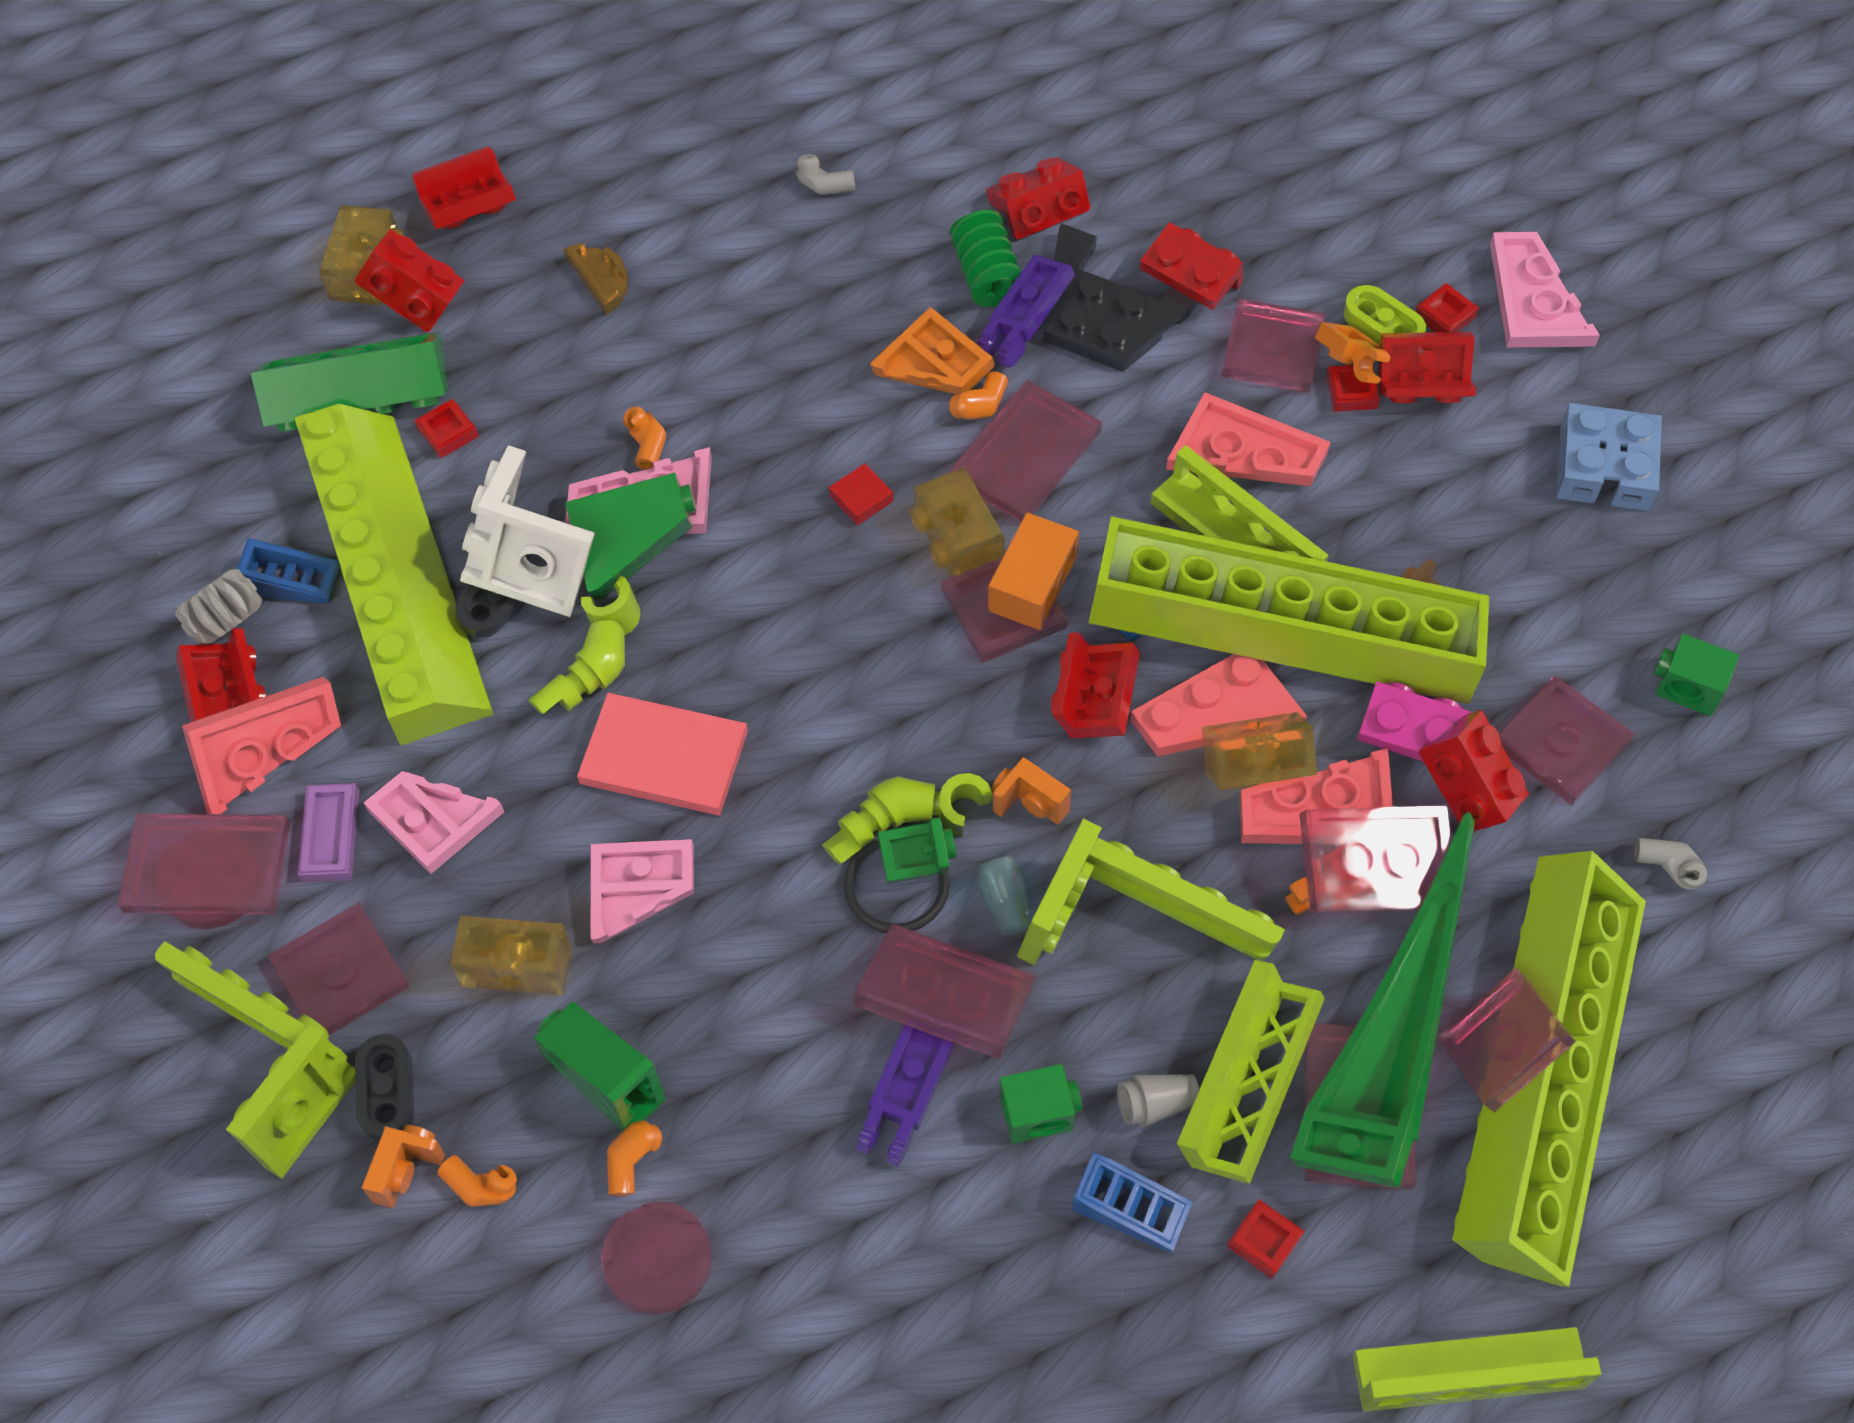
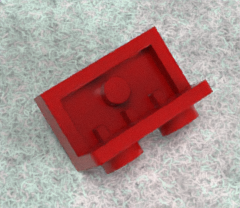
[412,146,516,229]
[985,157,1090,239]
[1140,222,1243,310]
[354,228,465,332]
[1377,332,1476,404]
[176,628,266,723]
[1051,632,1140,739]
[1419,709,1529,832]

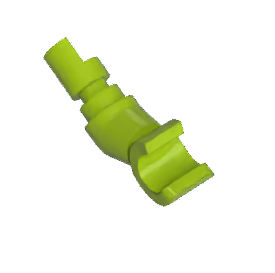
[528,576,641,714]
[822,773,992,865]

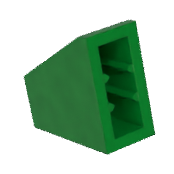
[565,472,697,601]
[533,1001,666,1131]

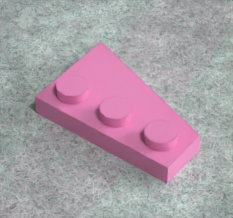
[1490,232,1600,348]
[565,447,712,534]

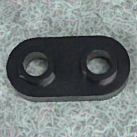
[456,585,526,638]
[355,1034,414,1141]

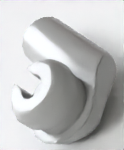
[796,154,855,195]
[1634,837,1707,889]

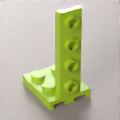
[1017,818,1285,966]
[155,941,355,1179]

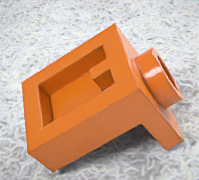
[991,757,1071,825]
[362,1125,445,1208]

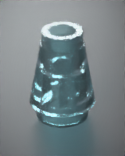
[975,856,1030,935]

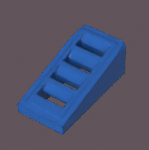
[237,538,341,604]
[1071,1152,1193,1254]

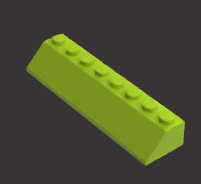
[294,404,494,746]
[1088,516,1489,704]
[1452,851,1646,1287]

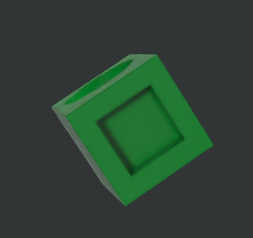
[1653,633,1739,717]
[999,1064,1082,1144]

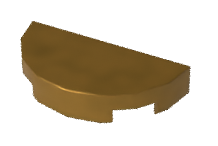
[563,243,629,315]

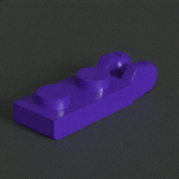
[977,255,1075,368]
[856,1013,958,1167]

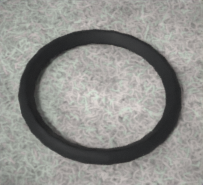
[843,839,950,934]

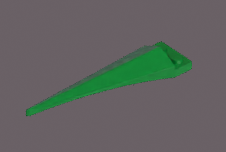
[1290,812,1475,1188]

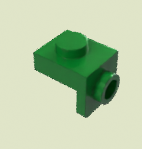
[877,817,956,884]

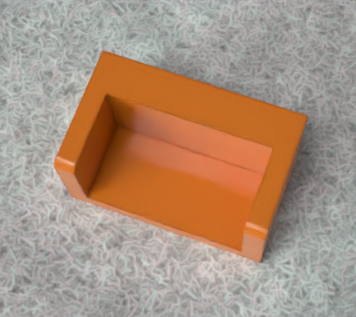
[988,512,1079,631]

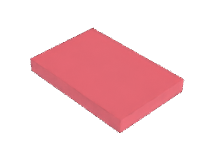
[577,693,748,816]

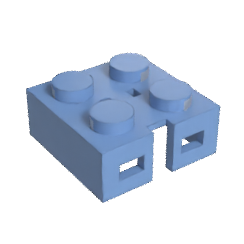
[1556,403,1662,511]

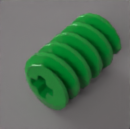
[949,210,1022,308]

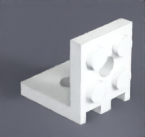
[460,445,595,617]

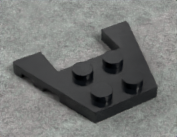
[1043,223,1199,372]

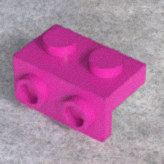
[1357,681,1472,761]

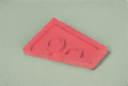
[1166,392,1331,487]
[1130,654,1307,757]
[182,677,341,820]
[1239,748,1395,846]

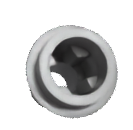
[1117,1074,1200,1128]

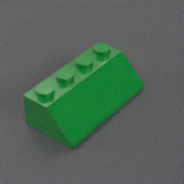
[251,331,448,431]

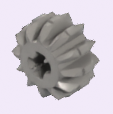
[175,569,262,644]

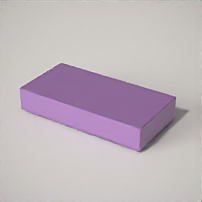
[298,783,360,883]

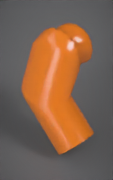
[949,372,1008,420]
[623,406,666,470]
[607,1121,662,1197]
[437,1155,517,1207]

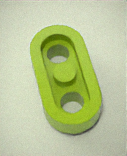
[1343,285,1426,345]

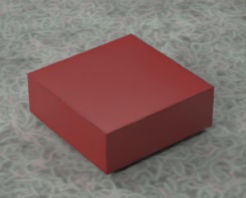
[1415,283,1479,332]
[1326,365,1380,412]
[414,398,479,459]
[829,463,894,526]
[1227,1199,1305,1280]

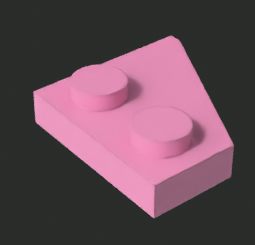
[364,771,504,874]
[591,839,694,944]

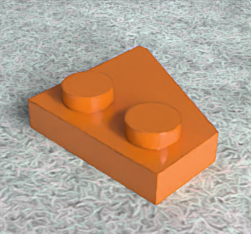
[870,307,995,394]

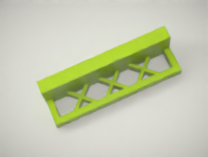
[1150,445,1329,561]
[1177,960,1325,1184]
[1352,1327,1602,1412]

